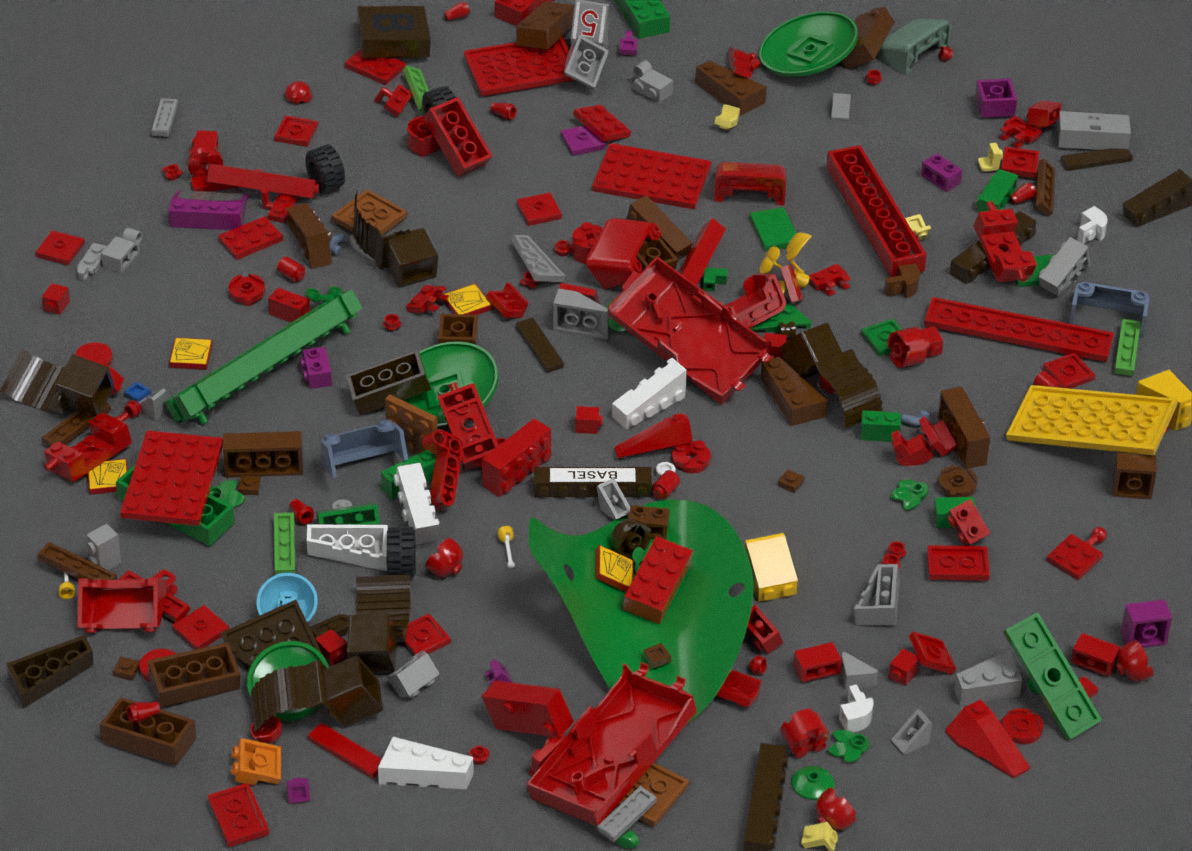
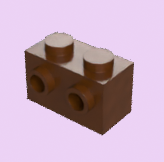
[628,505,670,539]

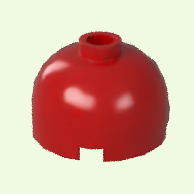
[425,537,464,577]
[1116,639,1154,682]
[815,787,858,831]

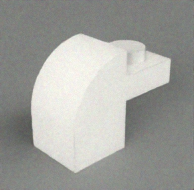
[1077,206,1107,244]
[839,684,873,732]

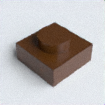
[778,469,805,494]
[239,476,261,496]
[643,643,671,669]
[113,657,140,681]

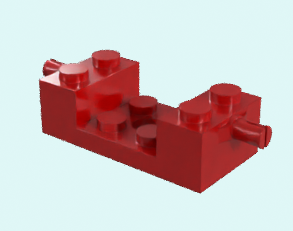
[973,201,1037,282]
[438,382,499,471]
[43,412,132,482]

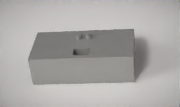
[1057,111,1131,150]

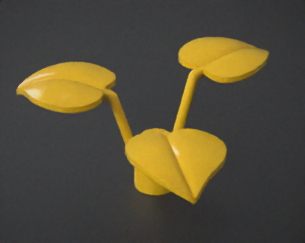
[759,232,812,294]

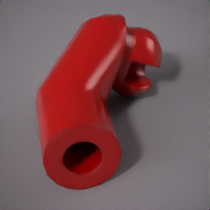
[748,53,760,72]

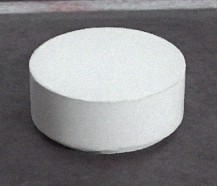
[656,462,675,478]

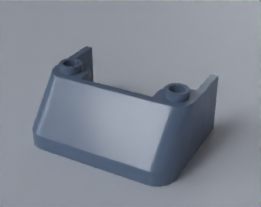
[1069,282,1150,339]
[320,420,408,478]

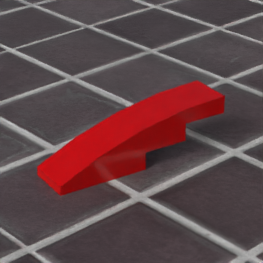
[728,47,753,79]

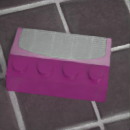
[169,190,249,230]

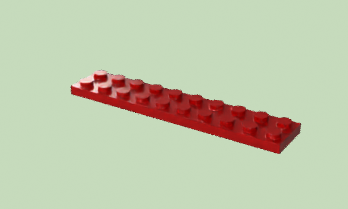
[924,297,1114,362]

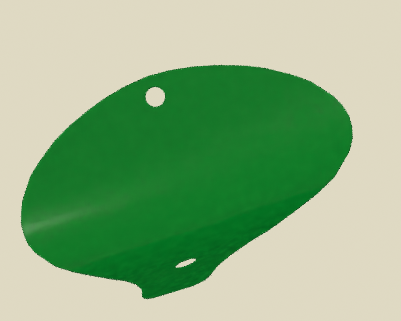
[528,499,754,724]

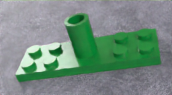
[1003,612,1102,741]

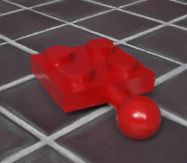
[1046,527,1107,581]

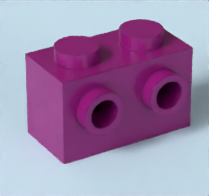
[921,153,962,192]
[300,347,332,389]

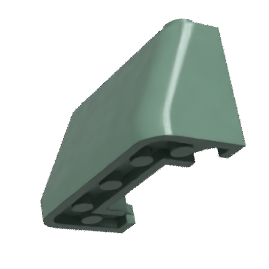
[875,19,952,75]

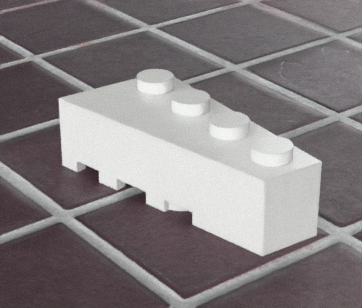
[612,358,686,429]
[394,463,440,545]
[307,525,388,571]
[378,737,474,789]

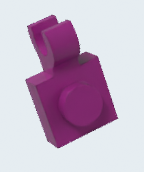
[620,31,637,55]

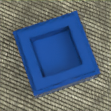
[124,382,151,402]

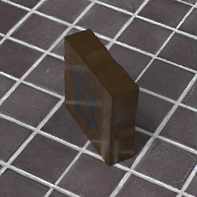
[357,6,431,58]

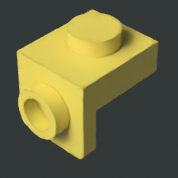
[714,104,740,130]
[978,143,1003,172]
[905,214,931,240]
[801,822,838,851]

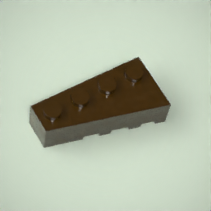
[1122,169,1192,227]
[6,635,94,709]

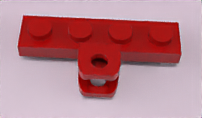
[118,569,190,622]

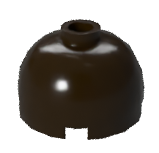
[611,519,651,559]

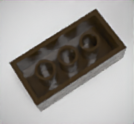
[346,349,431,415]

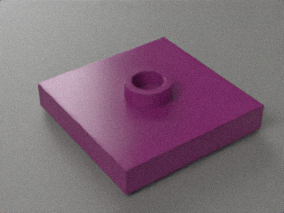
[561,125,605,156]

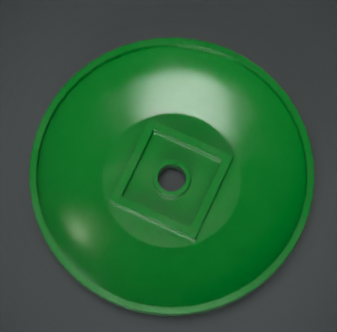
[759,11,858,77]
[403,342,499,429]

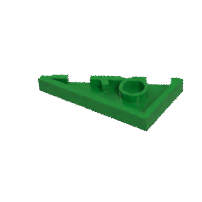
[749,303,812,333]

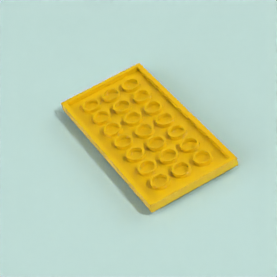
[1006,385,1177,455]

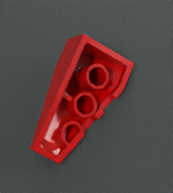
[614,413,693,458]
[945,699,1030,778]

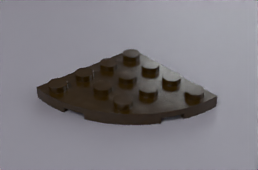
[221,600,324,667]

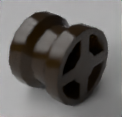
[778,321,796,339]

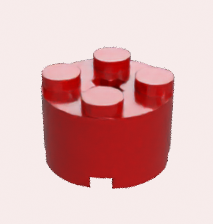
[407,116,441,157]
[572,222,602,264]
[887,326,929,368]
[780,709,829,758]

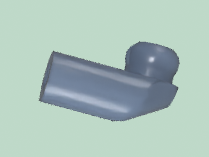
[329,233,345,255]
[901,410,930,427]

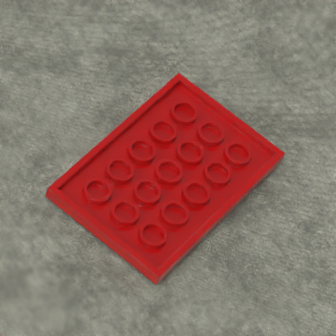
[464,37,575,96]
[592,143,712,210]
[120,430,223,526]

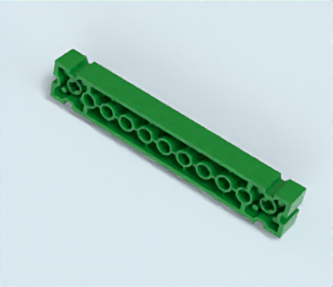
[164,289,363,425]

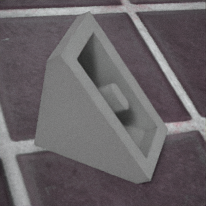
[831,93,851,121]
[138,388,168,421]
[597,478,630,521]
[841,652,878,689]
[891,709,932,754]

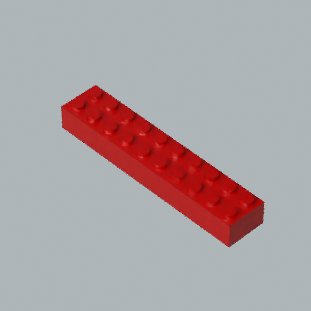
[826,145,927,277]

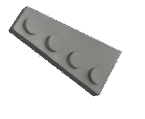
[512,235,566,283]

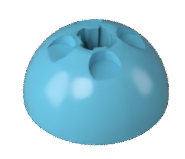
[257,573,318,623]

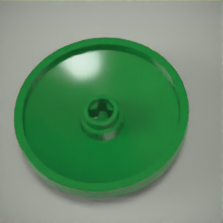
[247,641,329,721]

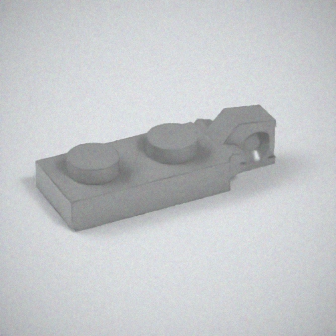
[77,243,107,282]

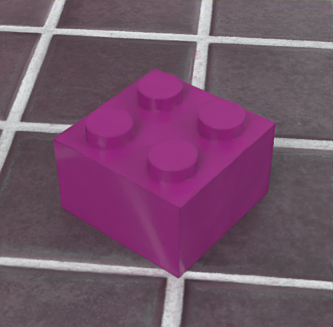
[975,78,1017,118]
[1121,599,1172,648]

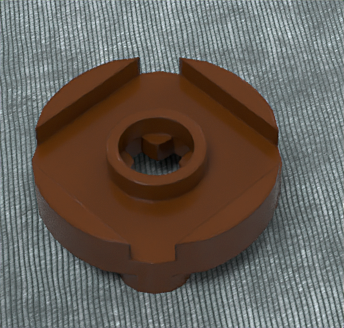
[938,465,978,497]

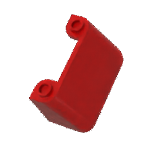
[714,162,787,206]
[586,218,662,289]
[720,273,786,328]
[77,577,167,633]

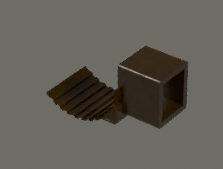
[353,188,438,288]
[779,322,883,428]
[0,348,114,416]
[345,574,411,674]
[251,655,383,733]

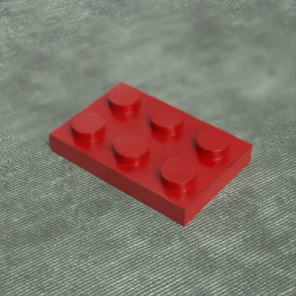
[344,49,406,85]
[573,105,631,141]
[218,216,283,260]
[927,545,990,581]
[207,783,270,847]

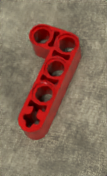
[422,429,463,511]

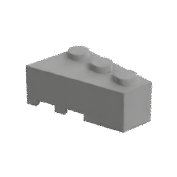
[1039,237,1090,296]
[854,564,900,626]
[954,650,1022,706]

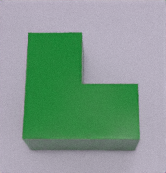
[703,267,728,292]

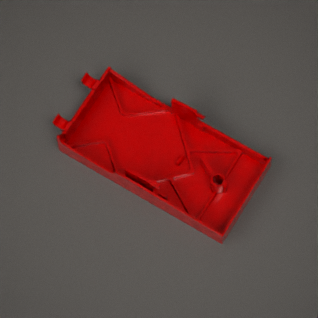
[608,257,773,405]
[527,662,697,826]

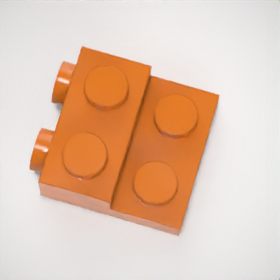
[231,738,281,785]

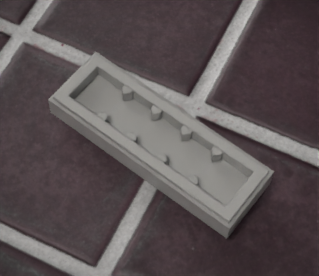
[151,98,178,137]
[597,786,657,842]

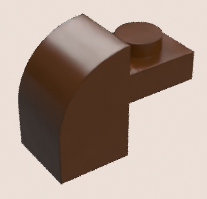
[884,263,920,298]

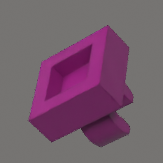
[485,658,513,685]
[286,777,311,804]

